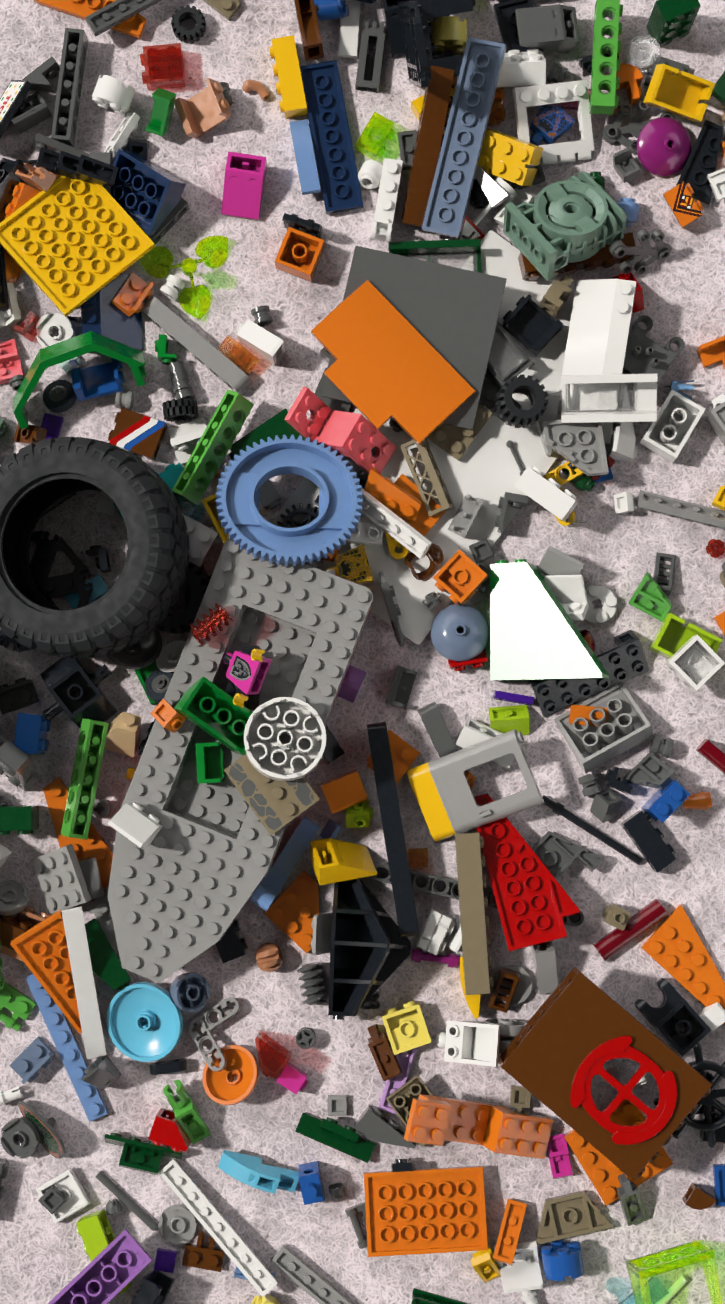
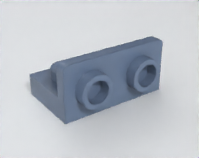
[9,1036,55,1084]

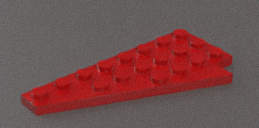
[474,793,580,952]

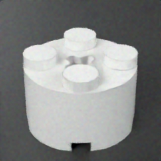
[92,75,135,117]

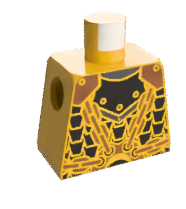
[326,544,374,584]

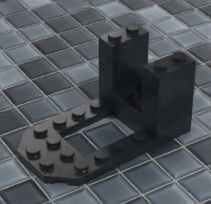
[398,0,475,87]

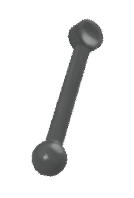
[506,440,525,476]

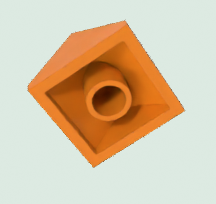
[321,768,368,814]

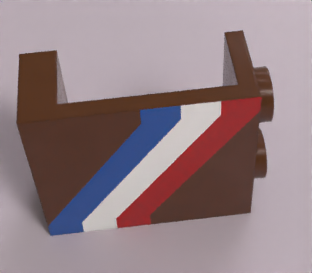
[108,408,168,462]

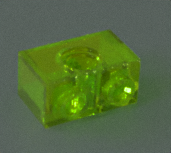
[356,112,396,161]

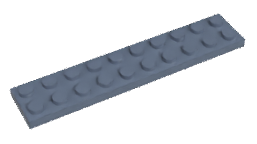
[422,37,507,239]

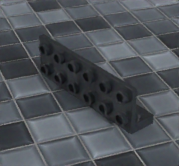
[527,630,649,717]

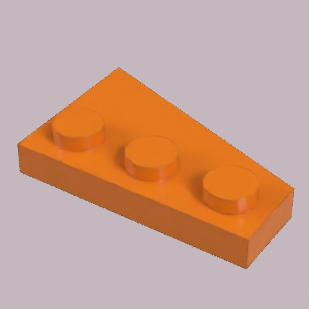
[364,466,422,522]

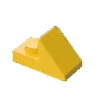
[470,1246,501,1283]

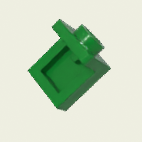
[155,334,179,365]

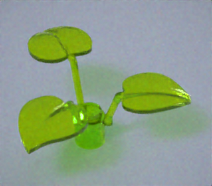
[140,235,228,319]

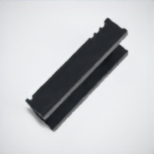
[131,1270,175,1304]

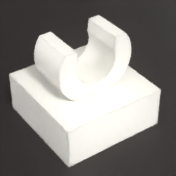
[614,492,637,514]

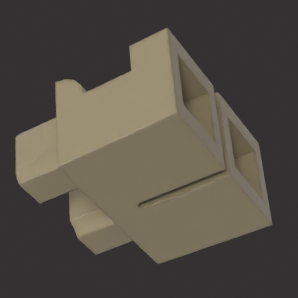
[539,274,574,319]

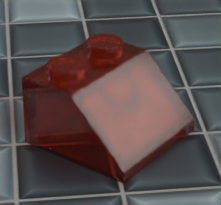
[255,1030,292,1079]

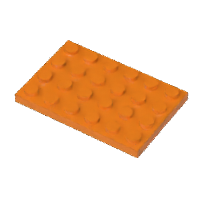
[364,1166,488,1257]

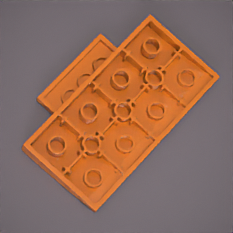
[311,280,475,445]

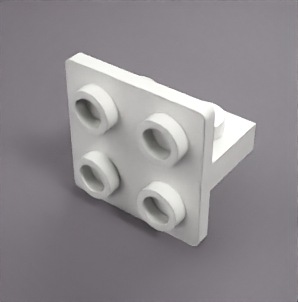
[168,418,207,465]

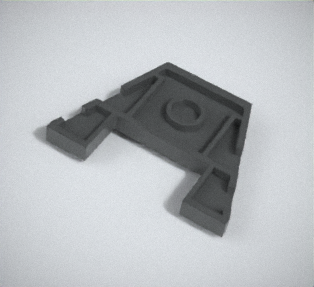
[532,831,605,879]

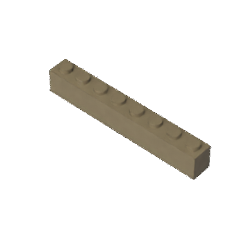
[455,832,493,995]

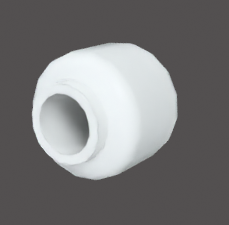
[358,160,383,189]

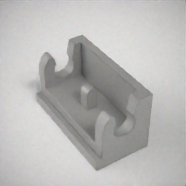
[448,494,483,538]

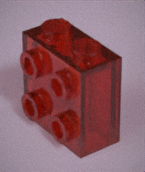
[140,43,186,90]

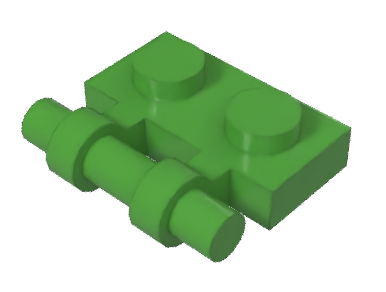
[0,982,37,1032]

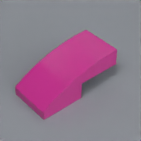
[547,1133,573,1179]

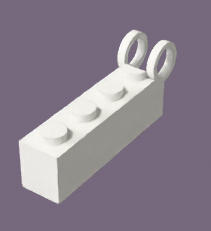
[371,158,403,243]

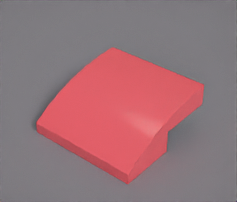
[0,339,24,385]

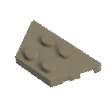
[536,1190,612,1245]

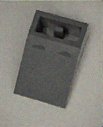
[515,4,580,54]

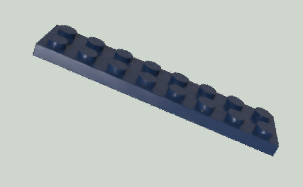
[300,60,364,214]

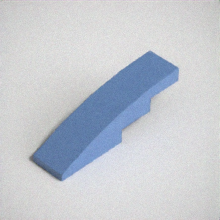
[289,119,321,195]

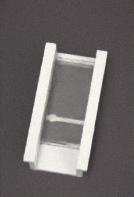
[561,373,657,423]

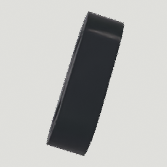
[149,1058,187,1075]

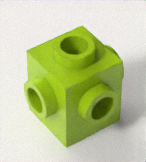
[346,800,374,828]

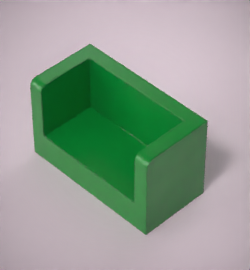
[145,88,177,137]
[195,742,225,784]

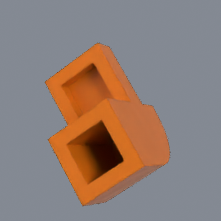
[607,63,643,106]

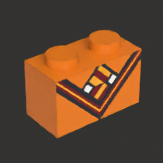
[662,181,704,228]

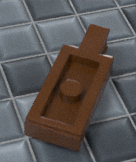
[367,1024,403,1081]

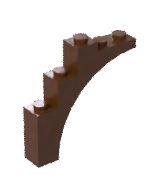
[294,0,324,61]

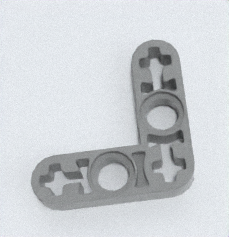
[188,997,241,1072]

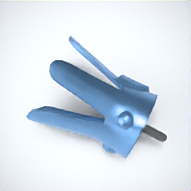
[665,380,695,399]

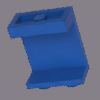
[69,358,125,402]
[641,780,690,823]

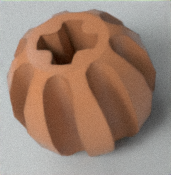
[256,943,283,972]

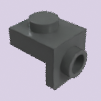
[613,147,641,183]

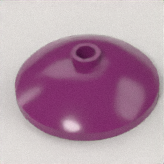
[637,117,691,177]

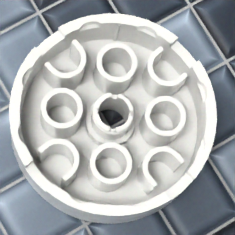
[244,697,326,781]

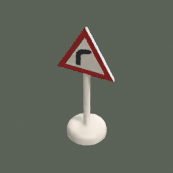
[456,177,518,240]

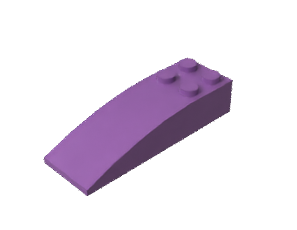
[48,1229,153,1304]

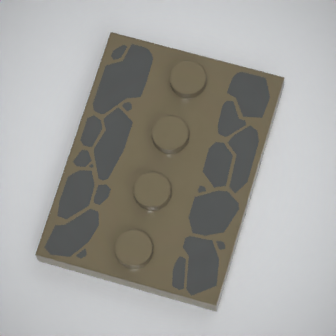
[224,754,321,836]

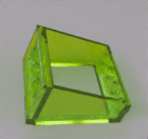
[626,1240,722,1304]

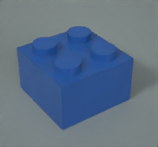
[14,713,51,755]

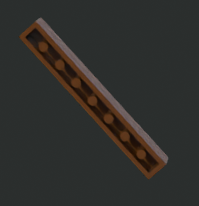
[401,65,456,228]

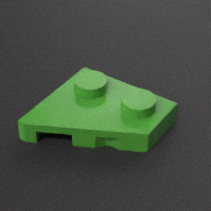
[628,572,672,622]

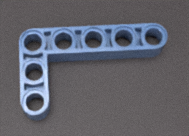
[250,816,320,911]

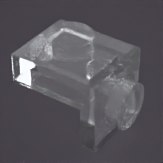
[566,520,591,549]

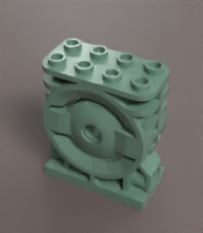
[503,171,627,281]

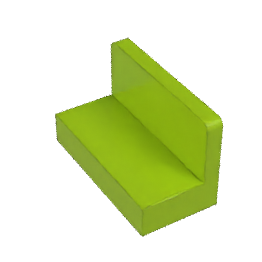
[488,705,530,735]

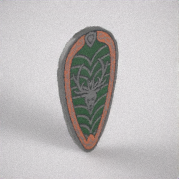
[18,1100,66,1159]

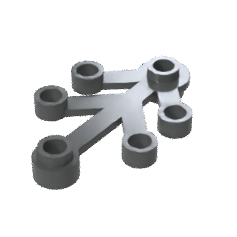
[602,99,674,153]
[609,229,672,275]

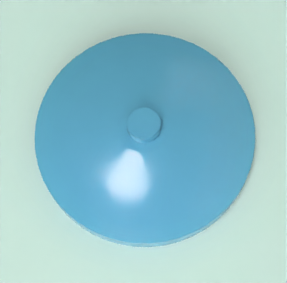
[107,982,183,1062]

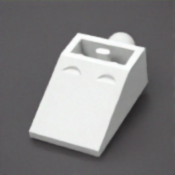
[435,1020,501,1067]

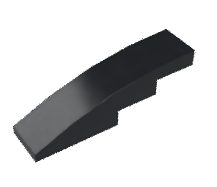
[35,147,118,186]

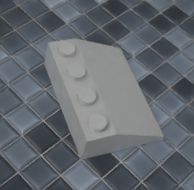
[554,683,653,773]

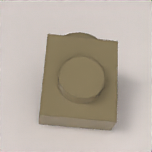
[602,903,631,931]

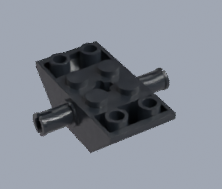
[40,657,118,728]

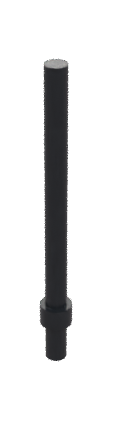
[542,795,642,865]

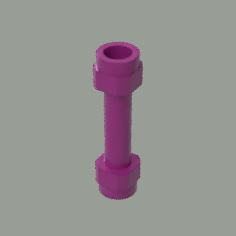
[411,949,459,968]

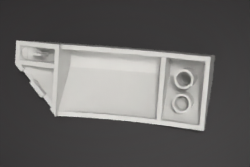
[559,279,636,445]

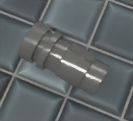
[168,361,195,400]

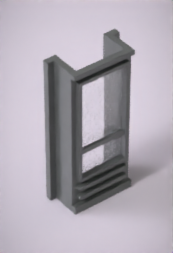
[485,321,535,391]

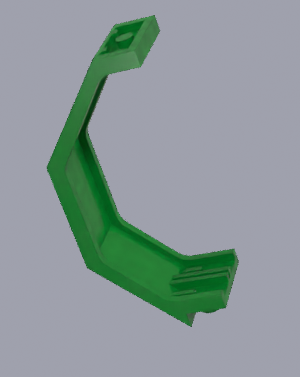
[13,331,147,429]

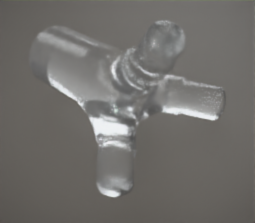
[184,69,201,98]

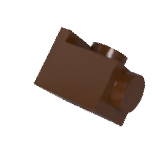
[14,424,47,446]

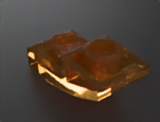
[217,335,259,375]

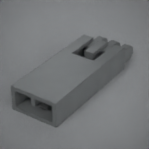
[355,20,385,92]

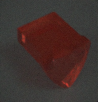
[12,311,40,342]

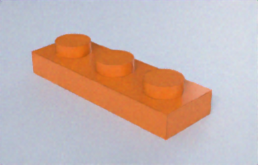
[493,1199,527,1266]

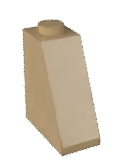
[104,712,142,758]

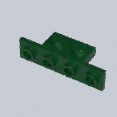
[295,1113,375,1163]
[104,1133,183,1175]

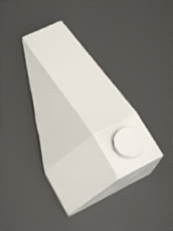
[608,383,638,462]

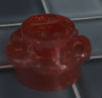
[706,539,725,558]

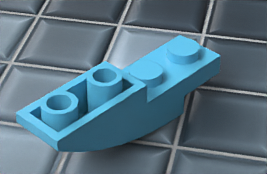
[218,1150,299,1194]

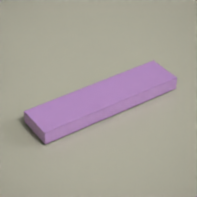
[378,1048,417,1114]

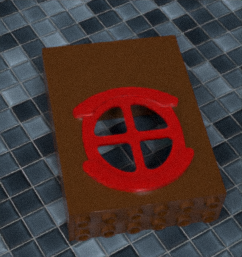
[498,966,712,1180]

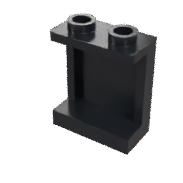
[502,294,564,357]

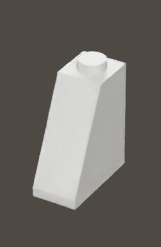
[237,319,286,366]

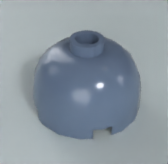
[170,972,210,1013]

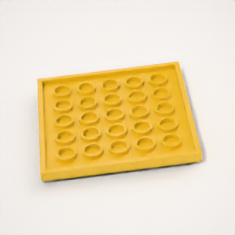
[0,175,155,317]

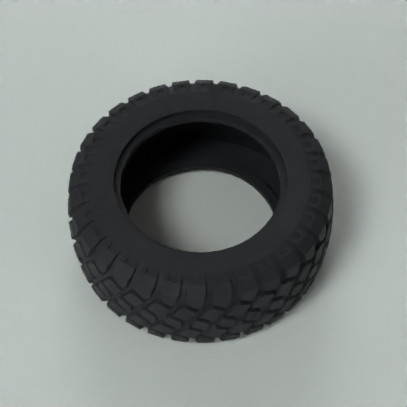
[0,437,190,658]

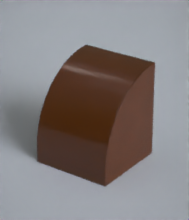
[682,1183,716,1210]

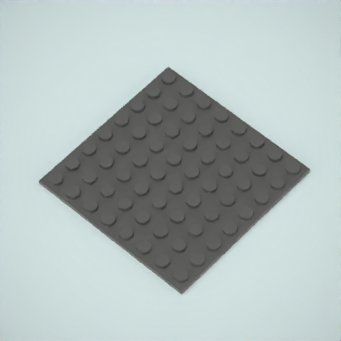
[321,246,507,430]

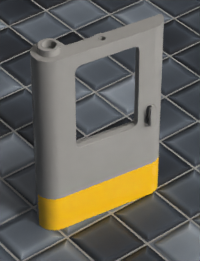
[407,729,545,842]

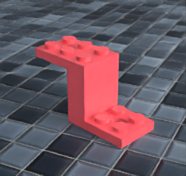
[284,387,396,474]

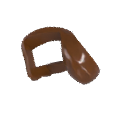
[404,543,444,580]

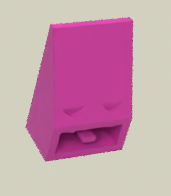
[221,151,268,220]

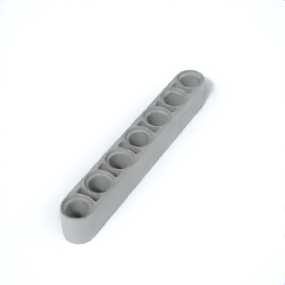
[141,295,251,394]

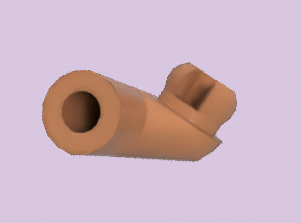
[242,79,270,101]

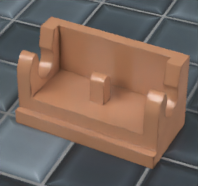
[15,163,57,192]

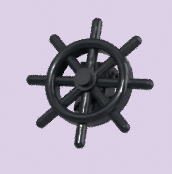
[653,1043,725,1148]

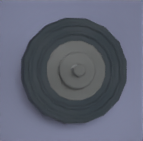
[42,380,77,413]
[145,669,174,703]

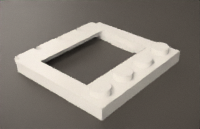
[513,80,594,167]

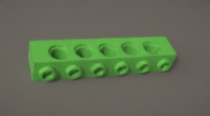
[589,0,623,115]
[171,390,254,505]
[61,718,109,840]

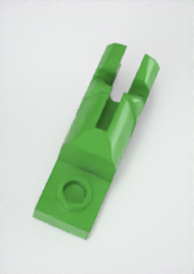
[163,1080,211,1144]

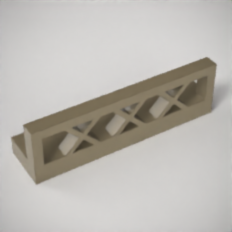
[400,439,455,517]

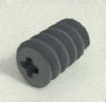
[297,962,327,1005]

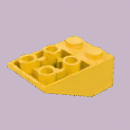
[310,838,377,885]

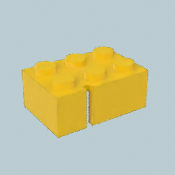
[643,64,715,122]
[478,129,544,186]

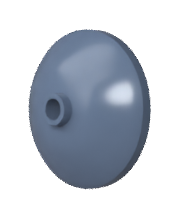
[431,604,489,662]

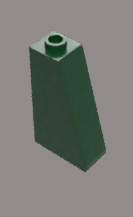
[228,408,306,461]
[85,918,131,991]

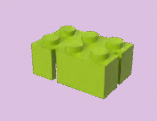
[649,613,722,659]

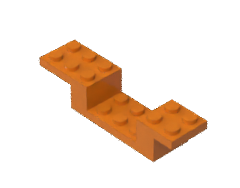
[404,1094,553,1159]

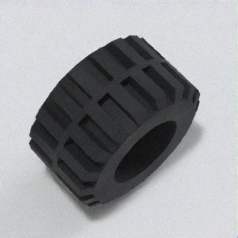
[495,374,548,428]

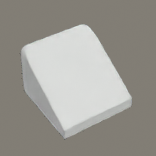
[700,1002,725,1031]

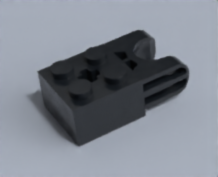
[634,978,711,1057]

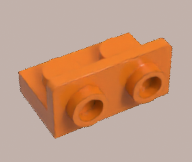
[111,272,155,317]

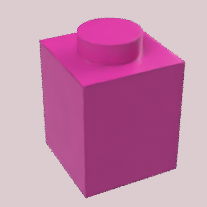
[276,1062,308,1094]

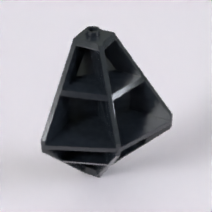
[328,878,411,1020]

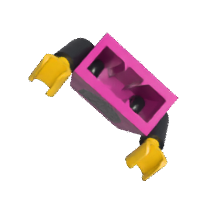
[223,645,272,708]

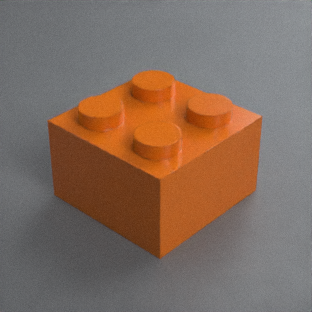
[275,227,325,282]

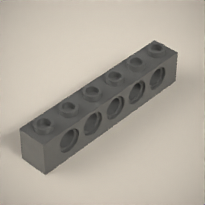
[51,28,88,148]

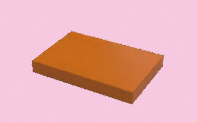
[394,474,446,537]

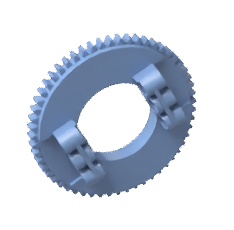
[216,435,363,566]

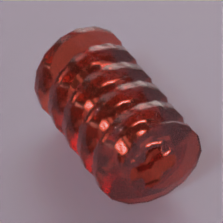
[190,603,234,646]

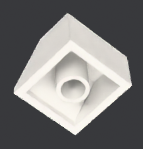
[108,802,163,848]

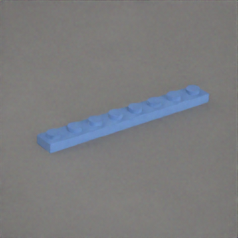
[25,974,108,1122]

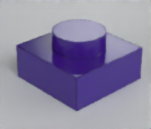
[154,1248,177,1273]

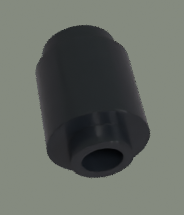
[470,179,489,209]

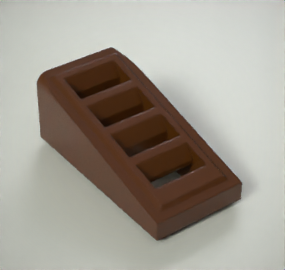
[488,967,520,1013]

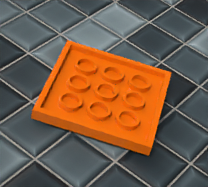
[564,1099,673,1206]

